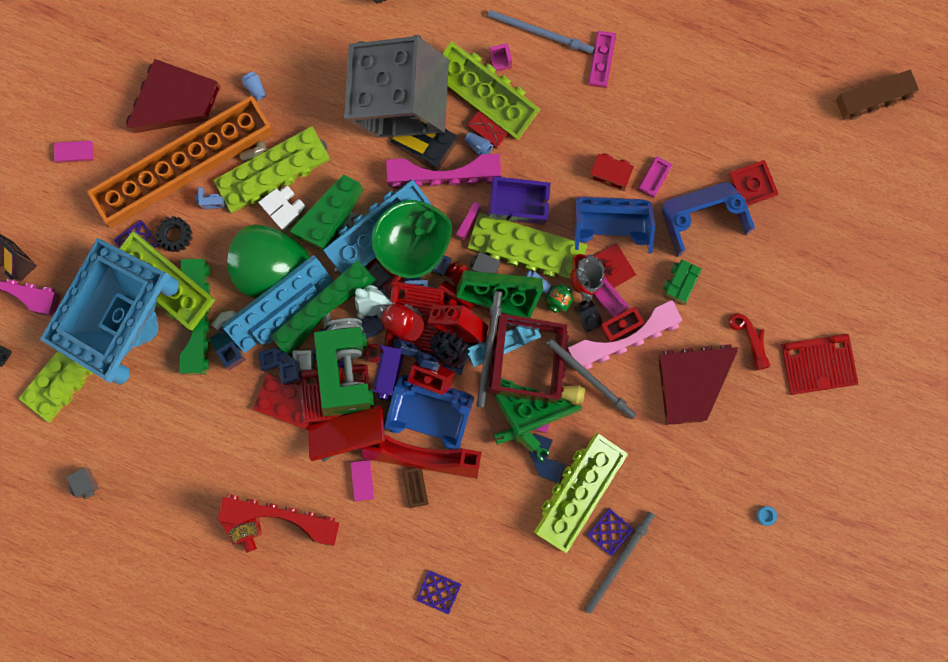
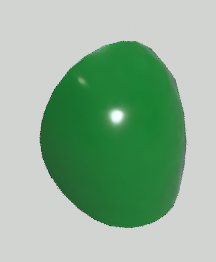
[372,200,452,279]
[227,224,309,299]

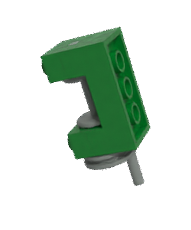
[314,313,374,417]

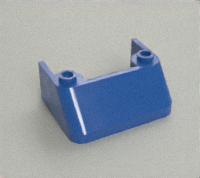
[662,182,755,257]
[574,197,655,253]

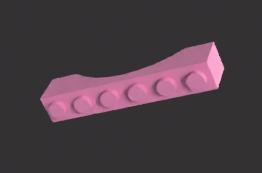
[567,300,683,370]

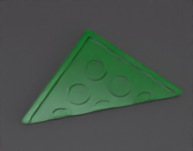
[488,378,582,436]

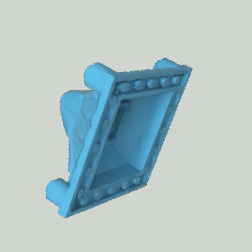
[40,238,179,385]

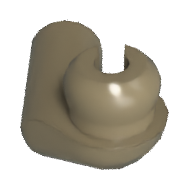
[240,141,267,161]

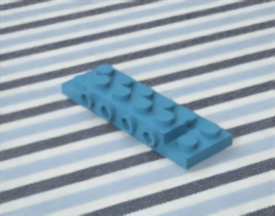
[323,180,433,274]
[221,255,334,353]

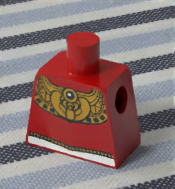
[220,518,262,553]

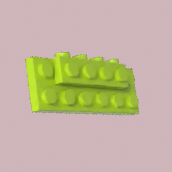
[443,41,541,140]
[213,126,331,214]
[468,212,587,280]
[120,231,215,330]
[19,351,93,422]
[534,433,628,554]

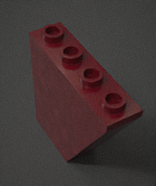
[126,59,221,133]
[658,344,738,425]

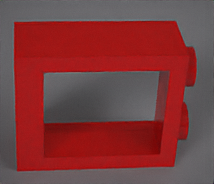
[427,305,489,343]

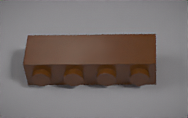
[836,69,919,120]

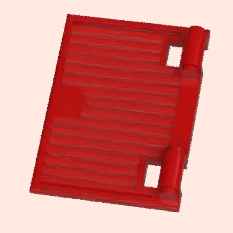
[384,281,445,355]
[781,334,859,395]
[299,364,372,423]

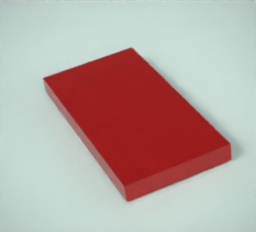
[308,406,385,461]

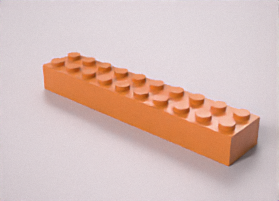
[87,96,274,228]

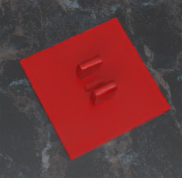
[594,243,636,288]

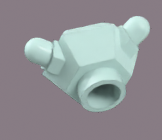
[355,285,395,319]

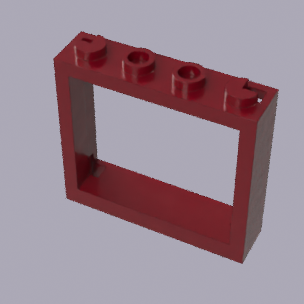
[487,313,569,403]

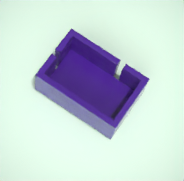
[488,176,551,225]

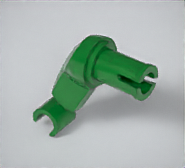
[493,426,549,463]

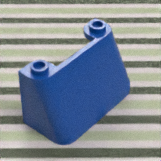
[384,375,474,450]

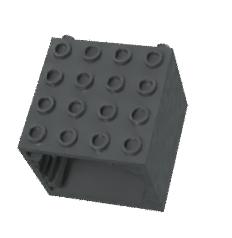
[344,35,449,138]

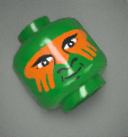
[545,284,574,313]

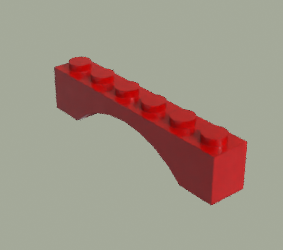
[362,435,482,479]
[217,494,340,546]

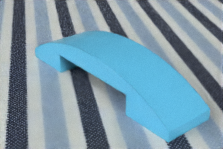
[468,327,541,367]

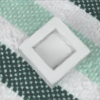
[293,350,313,370]

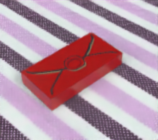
[467,111,508,148]

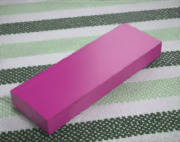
[588,31,616,88]

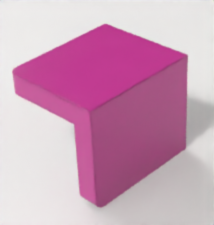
[490,43,512,72]

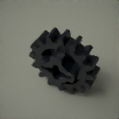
[430,330,470,369]

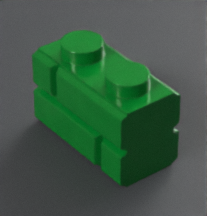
[662,259,702,305]

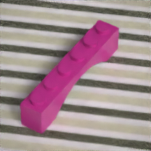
[386,154,501,189]
[0,279,60,317]

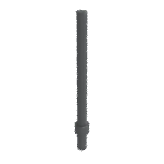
[477,291,502,407]
[547,338,636,419]
[584,511,656,614]

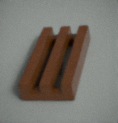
[402,468,429,508]

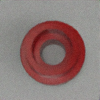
[365,344,384,363]

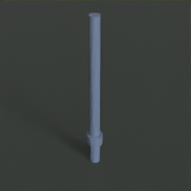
[488,10,594,54]

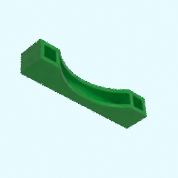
[180,259,211,375]
[271,260,376,355]

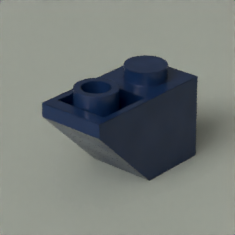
[210,329,246,370]

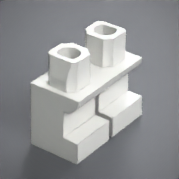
[259,185,306,233]

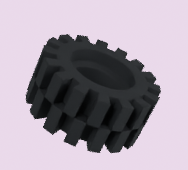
[155,216,193,252]

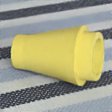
[561,385,585,404]

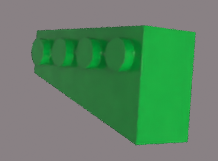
[290,174,364,253]
[457,270,543,318]

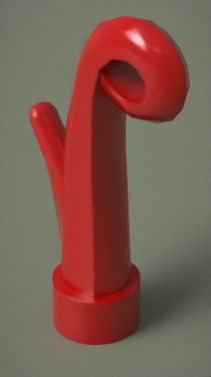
[729,313,771,371]

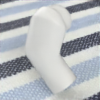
[211,310,237,331]

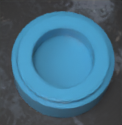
[756,506,777,526]

